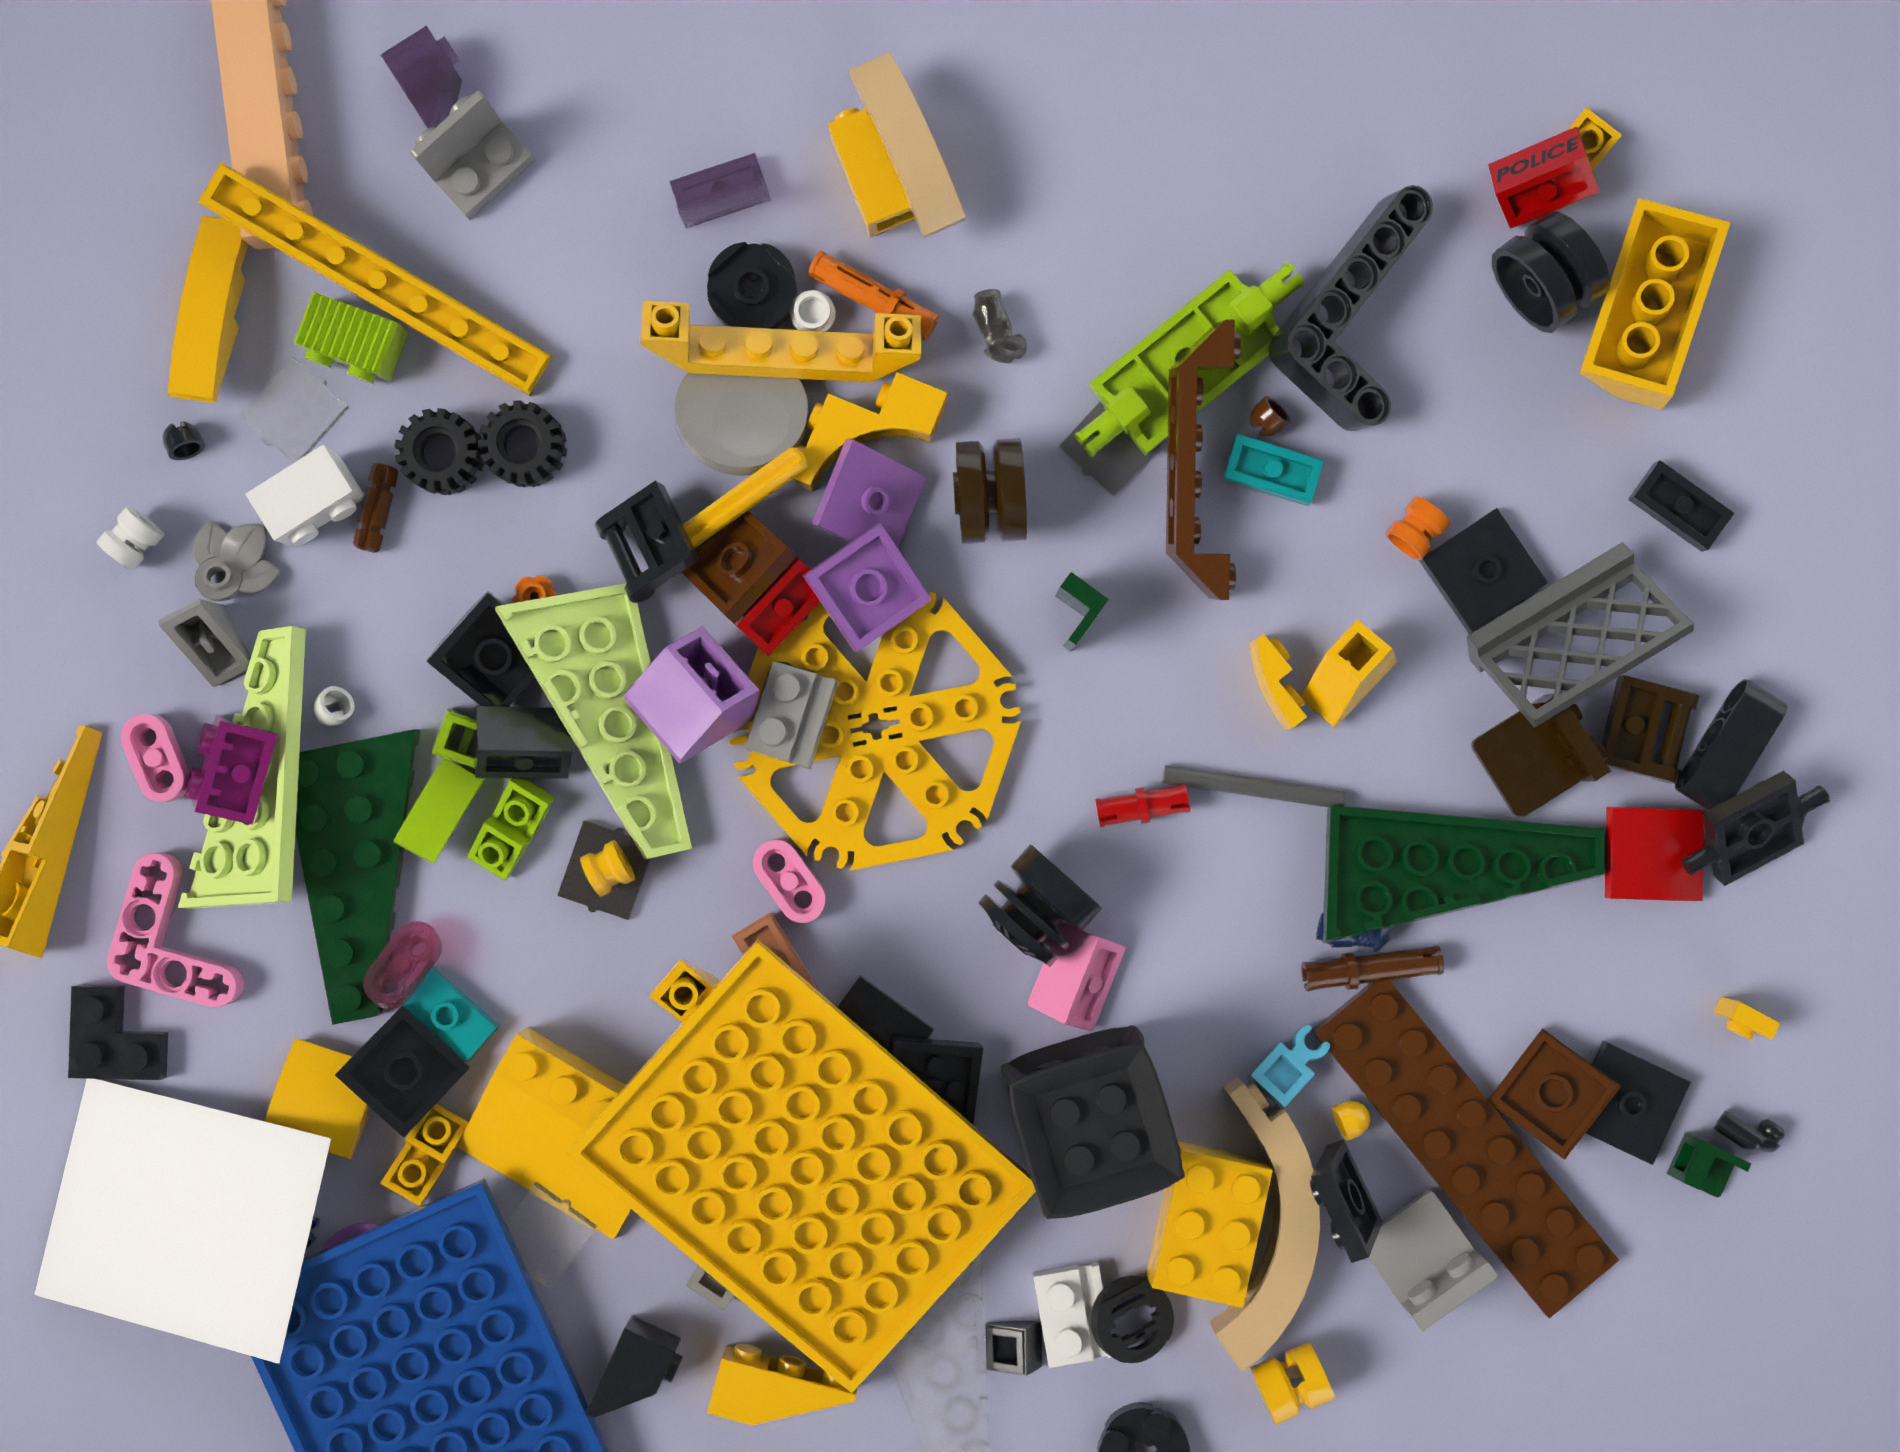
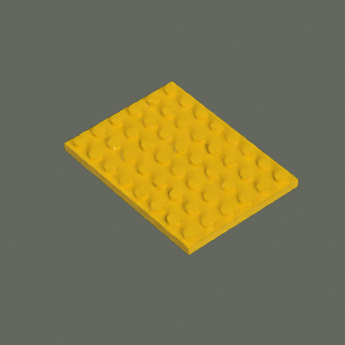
[566,939,1036,1393]

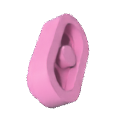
[121,714,190,802]
[753,840,826,923]

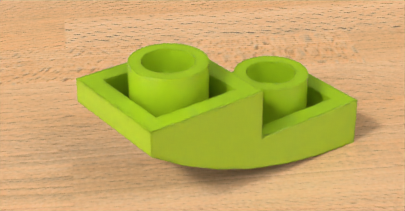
[394,758,484,865]
[467,778,556,881]

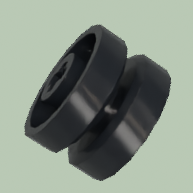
[1492,211,1611,333]

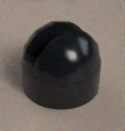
[162,421,205,460]

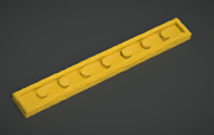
[198,162,552,396]

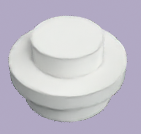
[790,290,836,332]

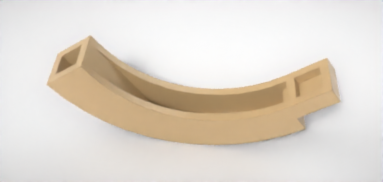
[1209,1077,1320,1373]

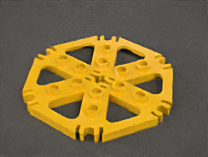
[729,592,1021,871]

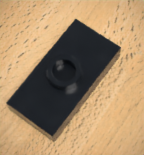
[1628,460,1734,552]

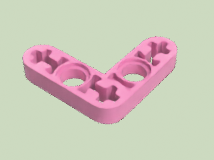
[107,852,244,1007]

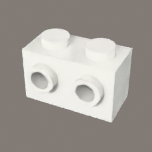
[245,445,364,546]

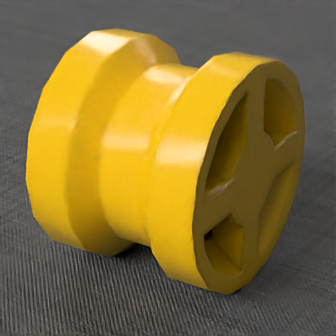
[580,840,635,897]

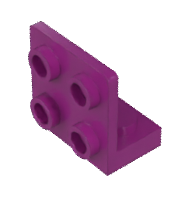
[185,715,278,825]

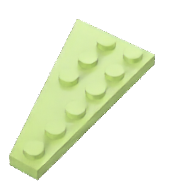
[178,626,306,909]

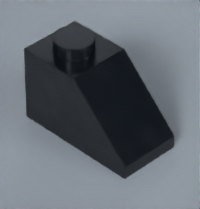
[586,1316,683,1418]

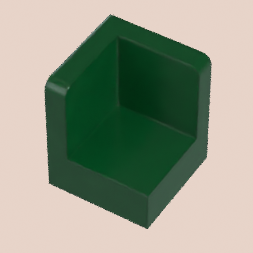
[1666,1132,1752,1197]

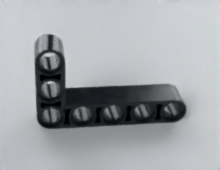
[1269,185,1433,431]

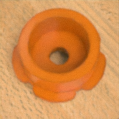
[512,575,557,603]

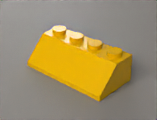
[1579,198,1731,410]

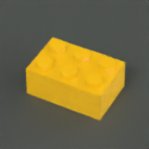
[1146,1140,1273,1308]

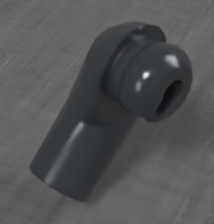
[1713,1110,1785,1152]

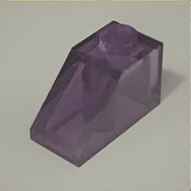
[381,25,462,128]

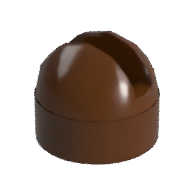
[1250,396,1290,436]

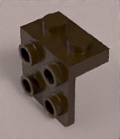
[1471,693,1611,816]

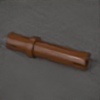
[1301,945,1444,992]

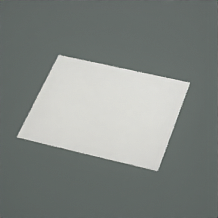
[35,1079,331,1363]

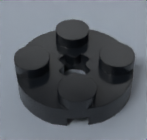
[707,242,798,329]
[1097,1402,1190,1452]

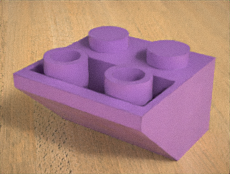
[624,626,759,764]

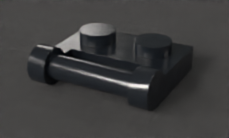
[595,480,700,603]

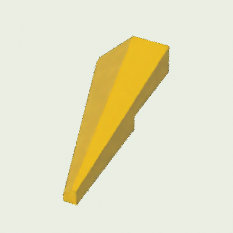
[0,725,103,959]

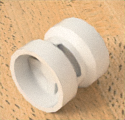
[96,506,165,570]

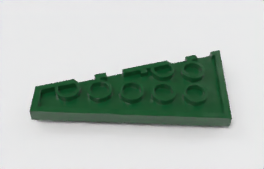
[295,729,420,1025]
[1323,805,1605,943]

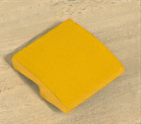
[265,1038,369,1161]

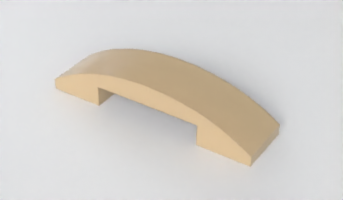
[848,52,966,239]

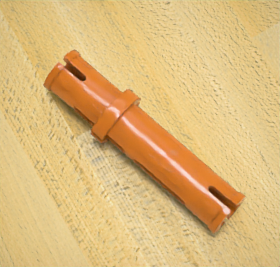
[808,250,940,341]

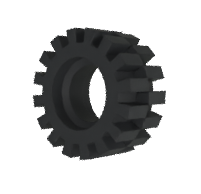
[478,400,567,488]
[394,408,484,495]

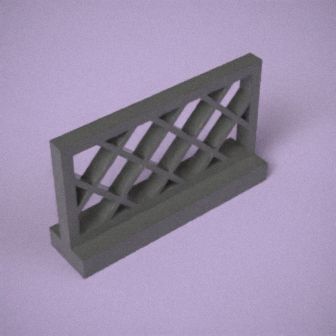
[1467,542,1694,728]

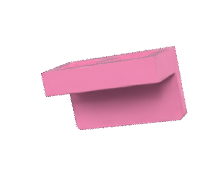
[1028,922,1126,1032]

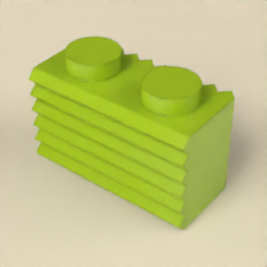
[293,292,409,384]

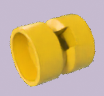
[1250,1341,1336,1425]

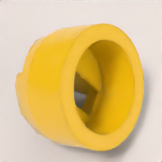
[1331,1100,1370,1141]

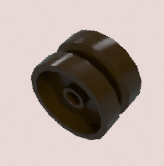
[953,438,1027,544]

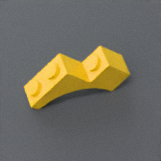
[793,372,948,492]

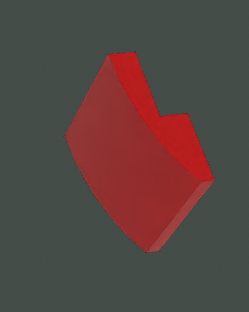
[1604,807,1704,901]

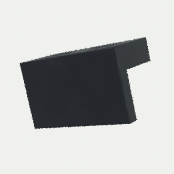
[474,706,573,779]

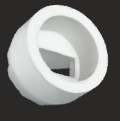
[312,686,355,726]

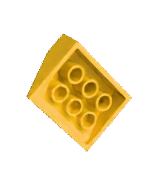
[457,1027,632,1240]

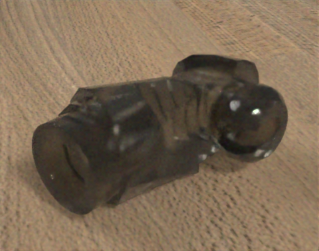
[972,289,1027,364]

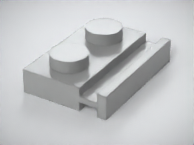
[745,661,839,769]

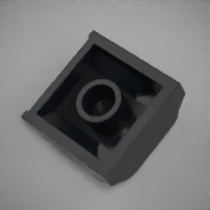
[426,591,535,707]

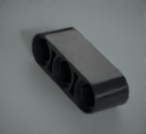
[1675,679,1788,810]

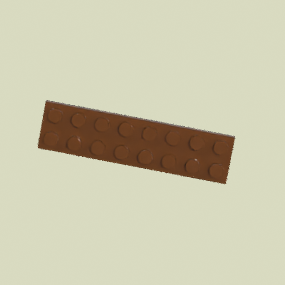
[1312,980,1619,1319]

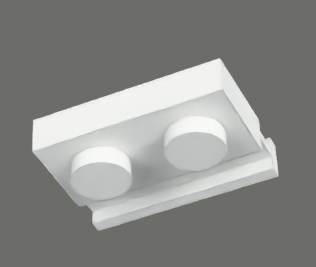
[1033,1261,1112,1368]

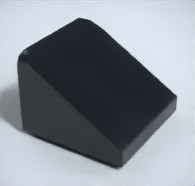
[985,1321,1042,1376]

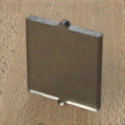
[1059,401,1164,497]
[557,820,651,920]

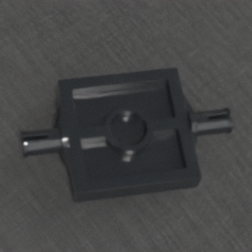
[1681,770,1830,886]

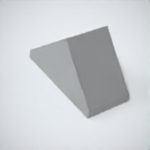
[158,599,251,687]

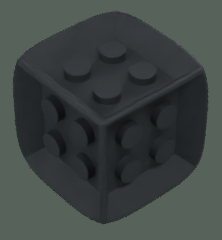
[1001,1025,1185,1219]

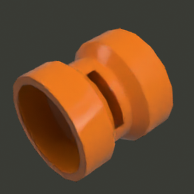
[1385,496,1450,561]

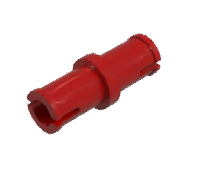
[1095,783,1190,828]

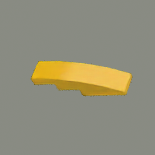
[167,216,249,403]

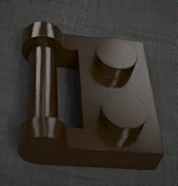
[1601,675,1700,784]

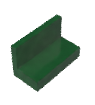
[1055,572,1109,651]

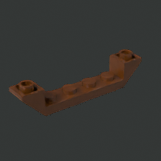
[1166,319,1241,600]

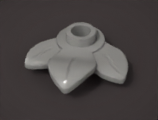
[192,521,280,602]

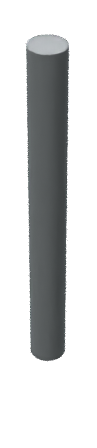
[1162,765,1346,808]

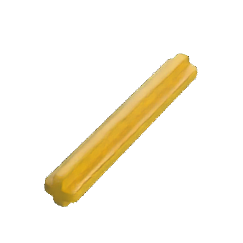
[683,447,808,548]

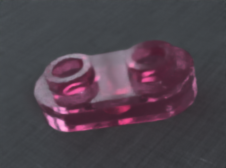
[363,921,442,1009]

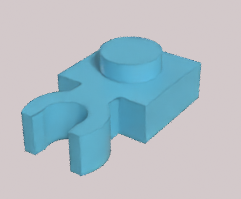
[1248,1024,1330,1108]

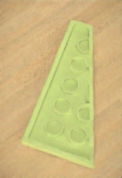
[495,583,692,860]

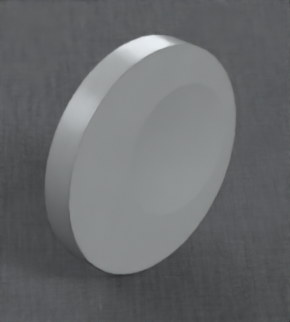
[675,373,808,476]

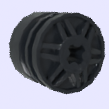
[978,844,1102,967]

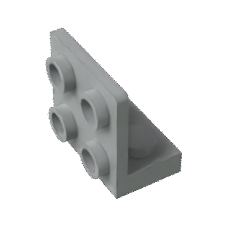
[410,90,536,220]
[1368,1190,1499,1331]

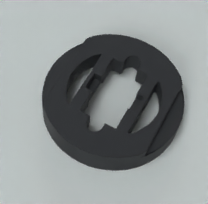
[1091,1276,1174,1363]

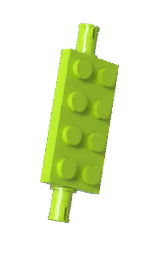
[1074,262,1304,457]

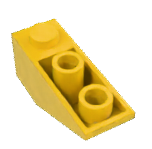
[707,1343,858,1425]

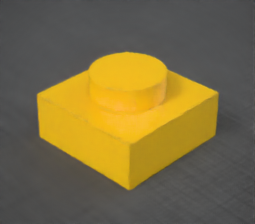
[1713,997,1781,1041]

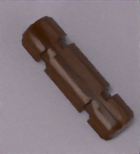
[353,463,398,553]

